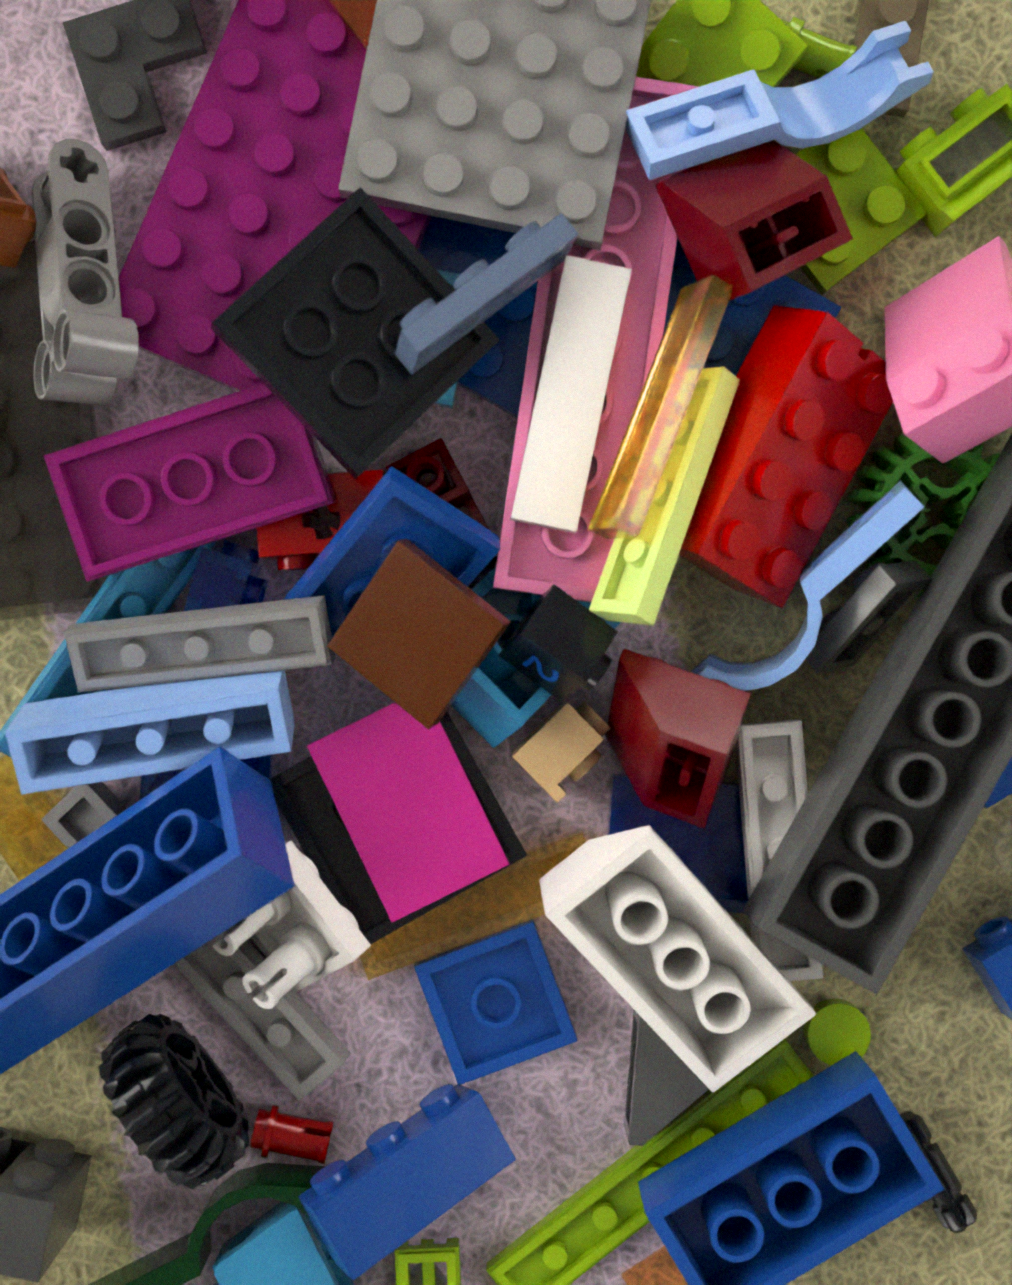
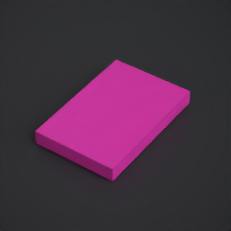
[307,702,510,922]

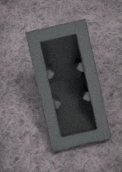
[624,1010,709,1146]

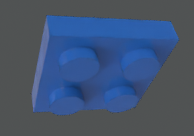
[414,917,578,1086]

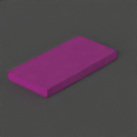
[44,383,337,582]

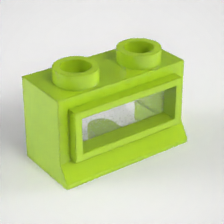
[895,83,1012,237]

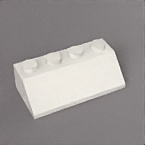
[539,825,817,1093]

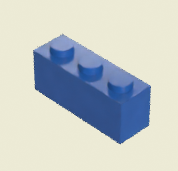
[298,1084,516,1281]

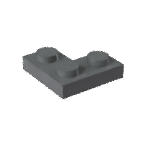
[62,0,207,151]

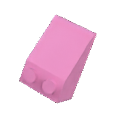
[884,236,1012,464]

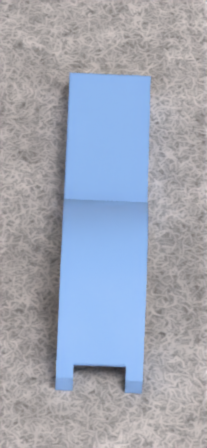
[625,21,934,180]
[691,481,924,691]

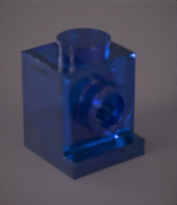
[183,541,267,611]

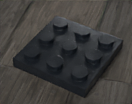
[211,187,500,479]
[269,711,527,944]

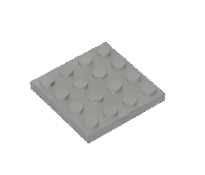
[339,0,651,250]

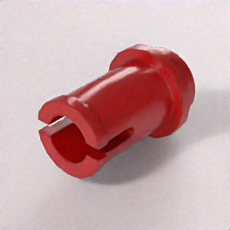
[250,1105,333,1164]

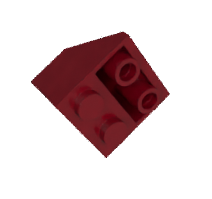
[655,140,853,308]
[605,648,751,829]

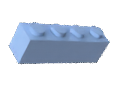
[5,670,295,795]

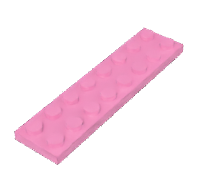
[493,77,699,603]

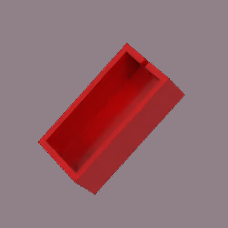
[679,305,893,608]

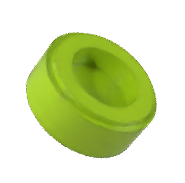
[804,998,871,1065]

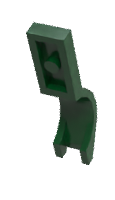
[88,1163,325,1285]

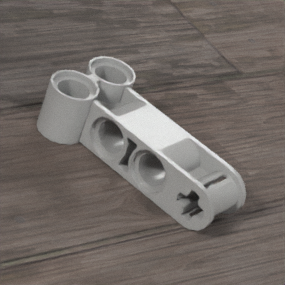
[31,139,139,406]

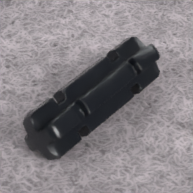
[900,1111,977,1233]

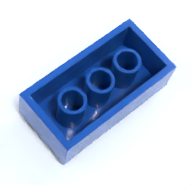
[638,1051,945,1285]

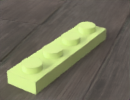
[589,367,740,626]

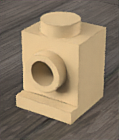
[512,700,611,803]

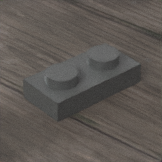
[805,560,932,673]

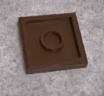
[327,539,511,730]

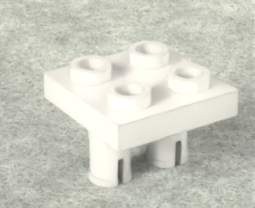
[212,840,371,1009]

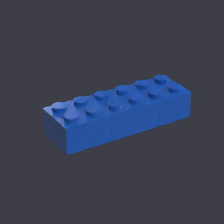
[0,746,295,1075]

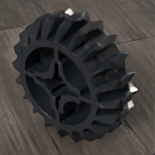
[99,1014,249,1190]

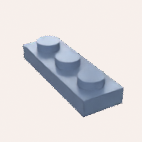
[395,213,579,375]

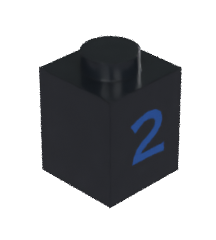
[498,584,618,701]

